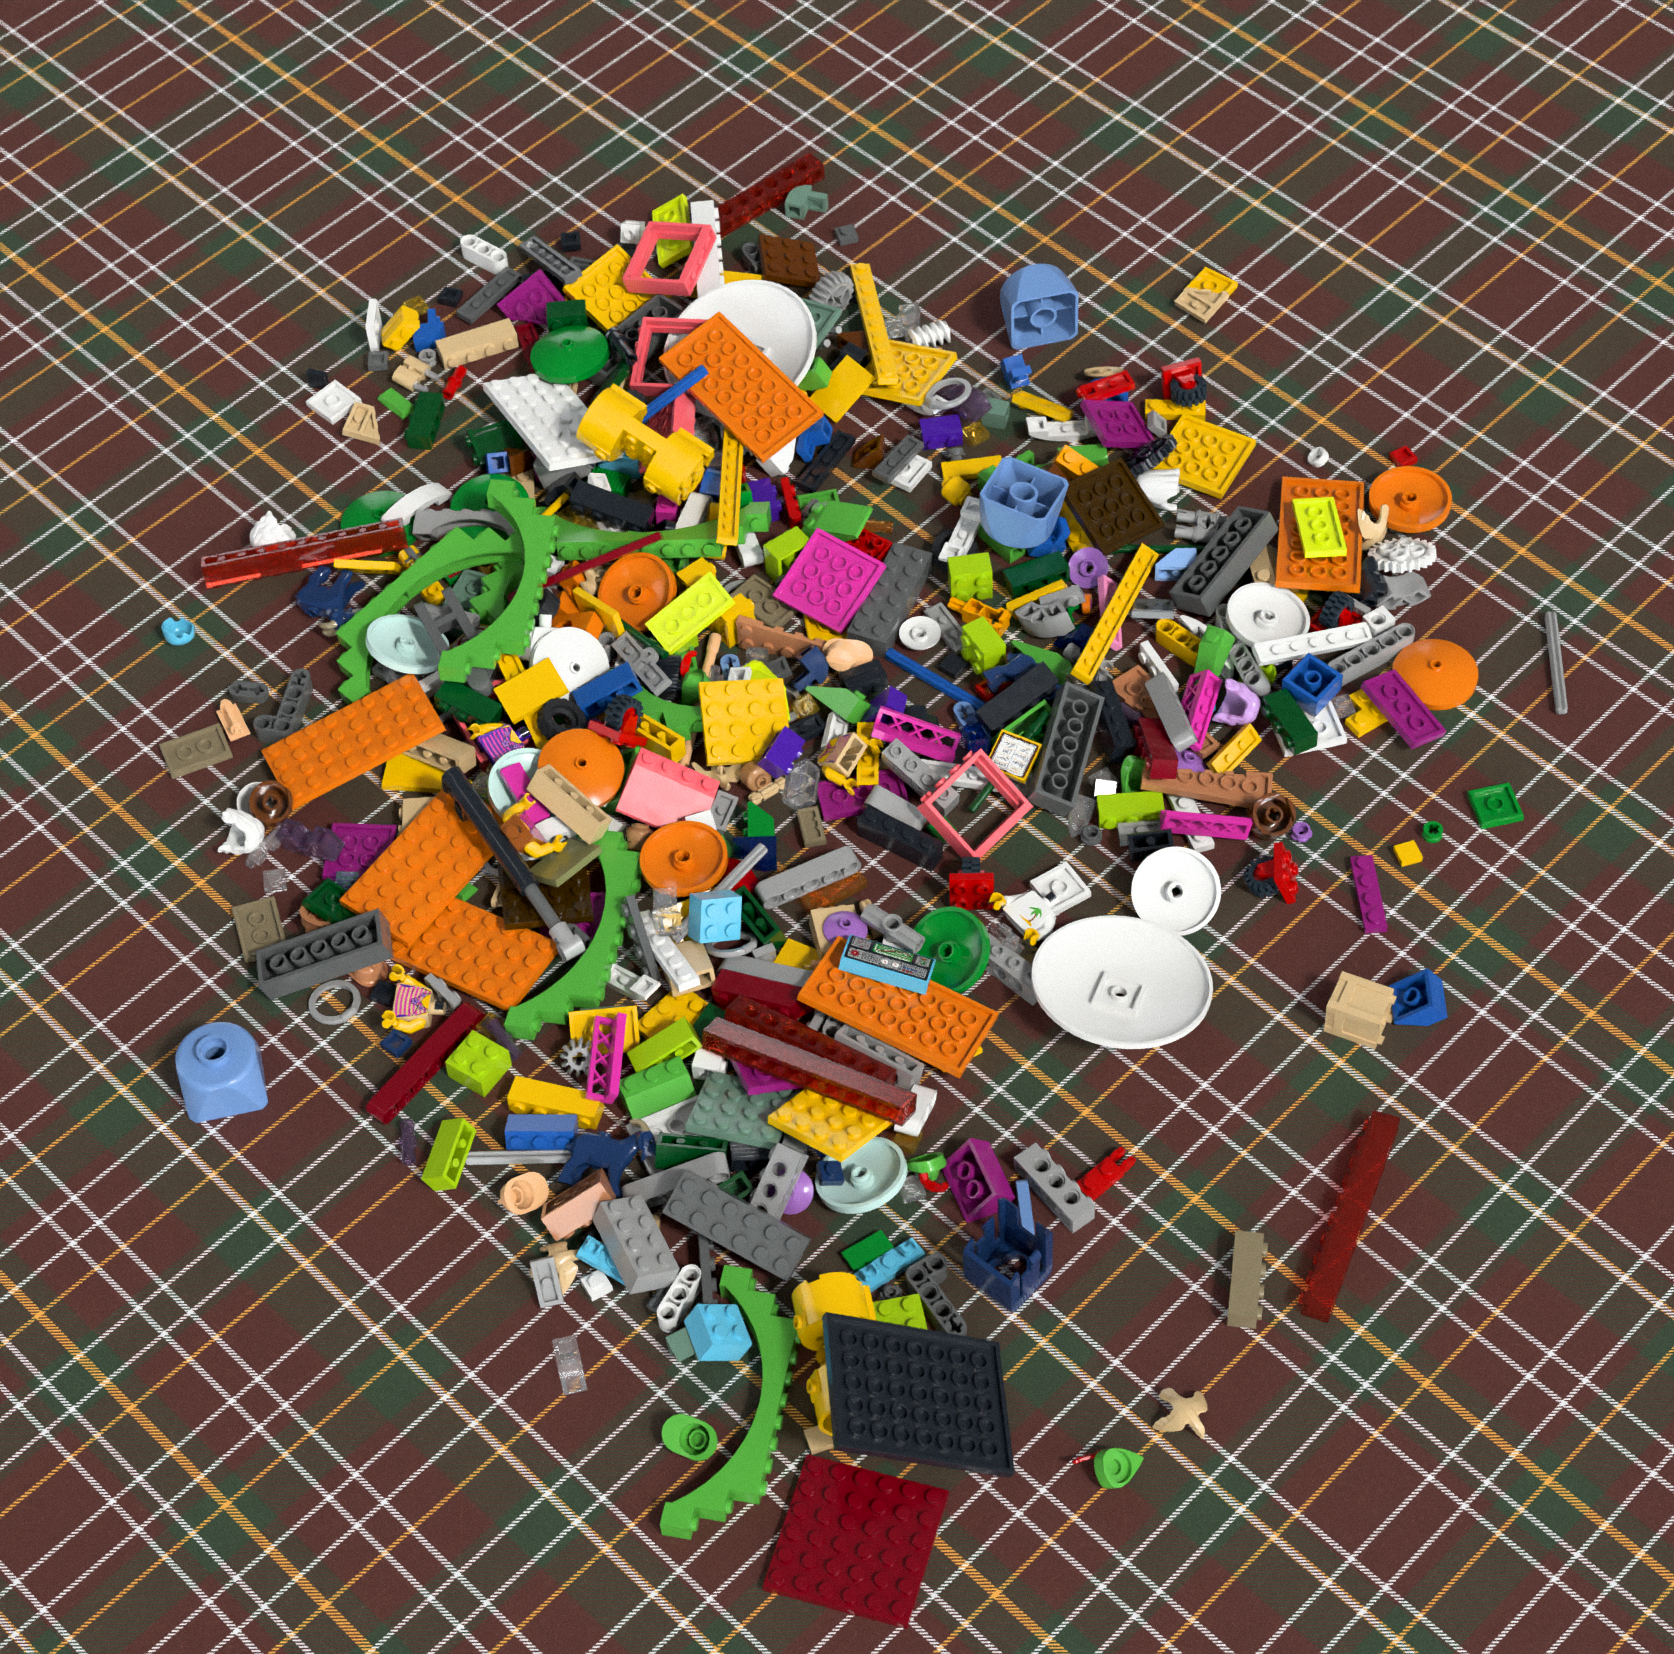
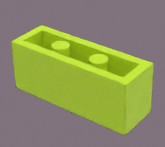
[1096,791,1165,829]
[627,1017,703,1073]
[421,1118,477,1191]

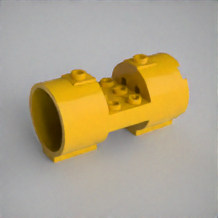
[576,383,714,505]
[792,1272,877,1436]

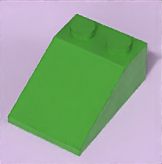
[801,500,873,542]

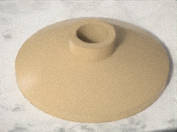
[1084,366,1124,379]

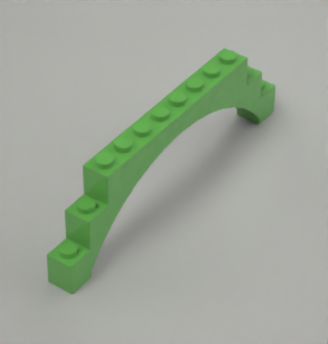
[438,479,560,683]
[537,502,772,560]
[336,526,525,705]
[504,826,643,1040]
[660,1265,801,1540]

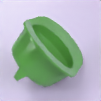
[662,1414,718,1461]

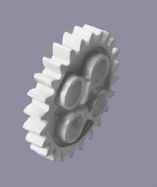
[1368,537,1436,573]

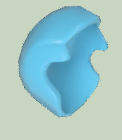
[161,617,196,646]

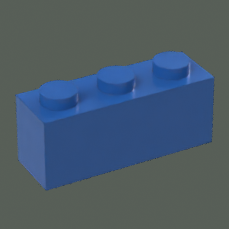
[572,661,643,721]
[505,1114,579,1150]

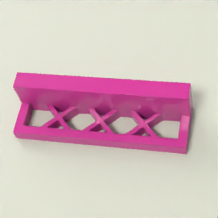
[1173,669,1222,752]
[871,706,962,763]
[1159,810,1253,840]
[585,1012,627,1105]

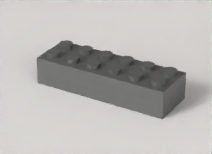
[587,294,685,387]
[1169,506,1279,617]
[847,542,933,659]
[1026,681,1105,817]
[256,908,394,1000]
[662,1169,812,1281]

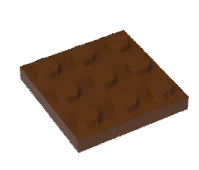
[757,234,820,288]

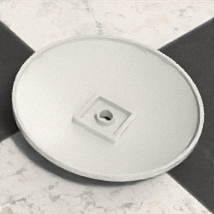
[664,280,817,418]
[1031,915,1213,1049]

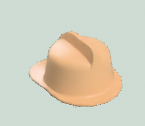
[823,638,873,672]
[497,1172,549,1215]

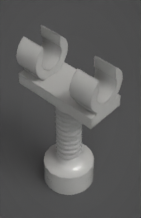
[1063,643,1113,681]

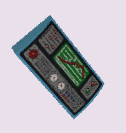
[839,934,936,995]

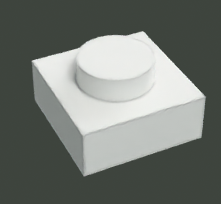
[580,1270,613,1302]

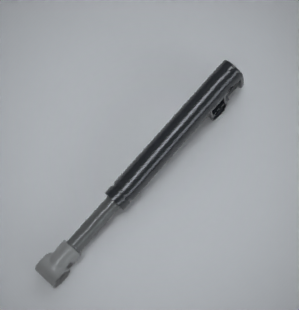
[441,766,586,962]

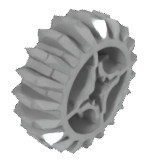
[809,270,854,313]

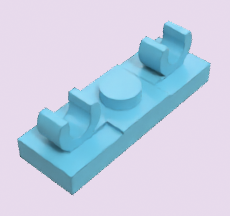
[576,1235,625,1285]
[854,1237,926,1292]

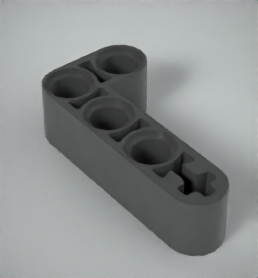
[253,668,313,744]
[906,1253,967,1336]

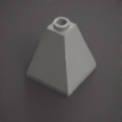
[533,456,595,493]

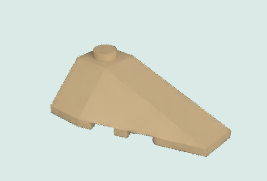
[1248,544,1299,593]

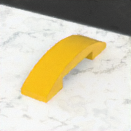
[857,722,879,785]

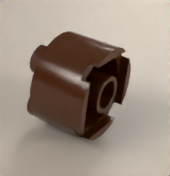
[248,780,293,828]
[1247,793,1296,840]

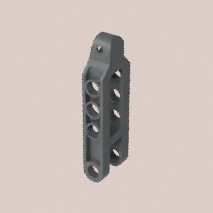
[413,586,494,697]

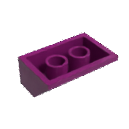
[942,1138,1015,1223]

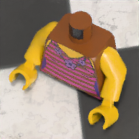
[500,793,567,858]

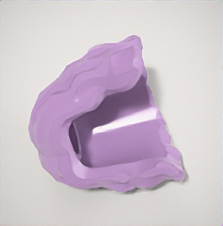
[1212,678,1261,726]

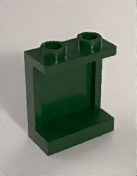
[464,416,526,471]

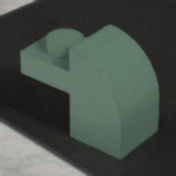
[785,185,829,220]

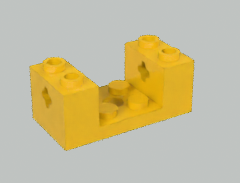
[676,557,756,648]

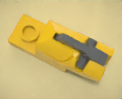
[398,545,445,605]

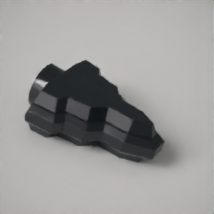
[1351,556,1388,606]

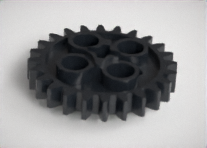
[1124,433,1178,477]

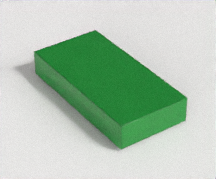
[841,1230,894,1273]

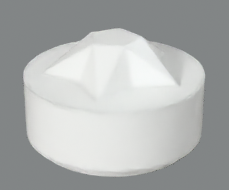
[1308,447,1329,468]

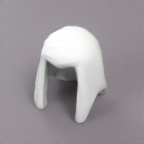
[1135,468,1180,511]

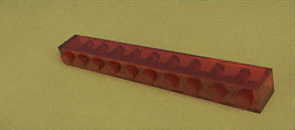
[201,517,408,588]
[702,1017,917,1127]
[1298,1110,1400,1323]

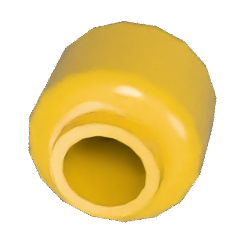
[941,475,971,506]

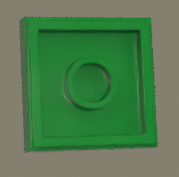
[1467,782,1524,830]

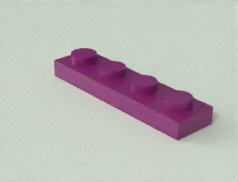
[1350,855,1387,934]

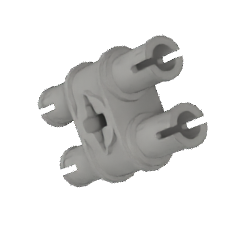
[1174,509,1229,544]

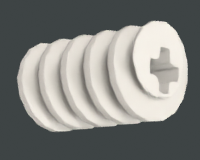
[907,320,951,348]

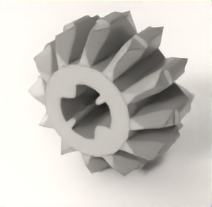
[560,1037,598,1077]

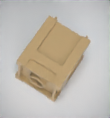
[1323,971,1397,1049]

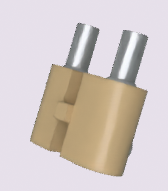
[392,355,440,392]

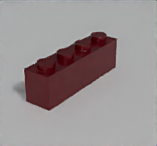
[1133,717,1179,779]
[711,968,806,1022]

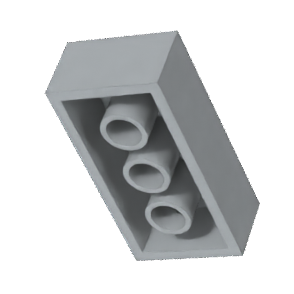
[593,1195,680,1294]

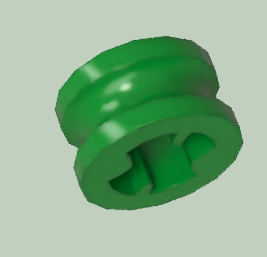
[1422,821,1443,843]

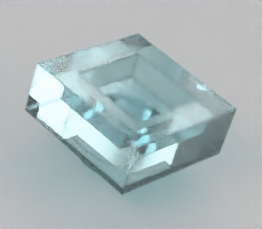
[336,871,360,890]

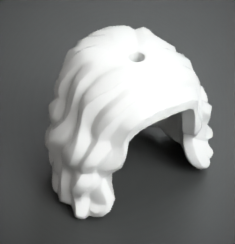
[249,511,296,558]
[218,808,265,855]

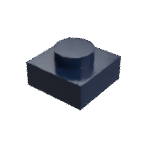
[380,1029,413,1059]
[816,1161,845,1186]

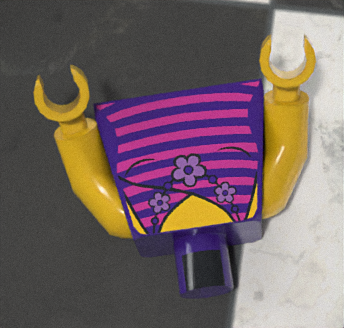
[466,723,531,766]

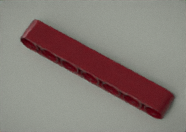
[366,1002,486,1124]

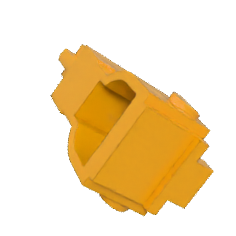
[947,597,1011,637]

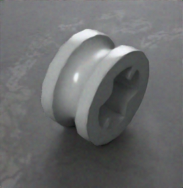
[419,349,437,367]

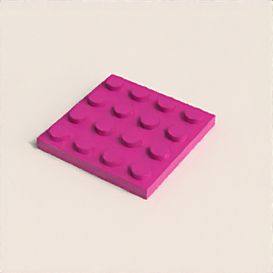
[773,527,886,635]

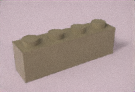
[1227,1230,1268,1329]

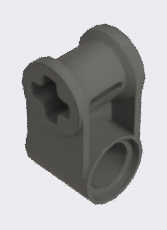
[742,242,763,275]

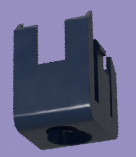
[963,1197,1053,1313]

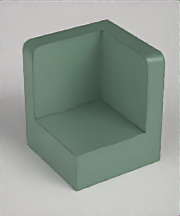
[981,398,1010,430]
[665,1327,699,1362]

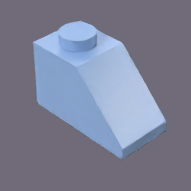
[1155,548,1197,581]

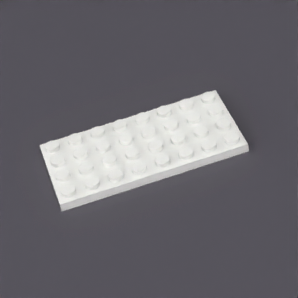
[483,374,623,471]

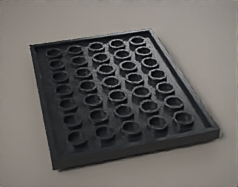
[822,1312,1015,1478]

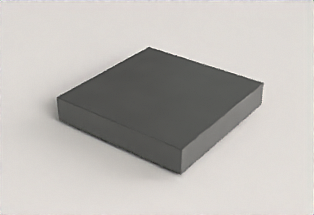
[1131,598,1174,619]

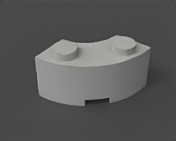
[1375,571,1431,610]
[1014,601,1075,638]

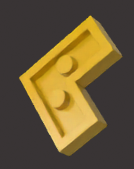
[1345,689,1388,738]

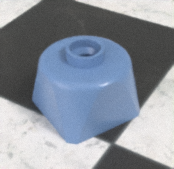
[1000,264,1078,350]
[979,457,1069,548]
[175,1022,268,1123]

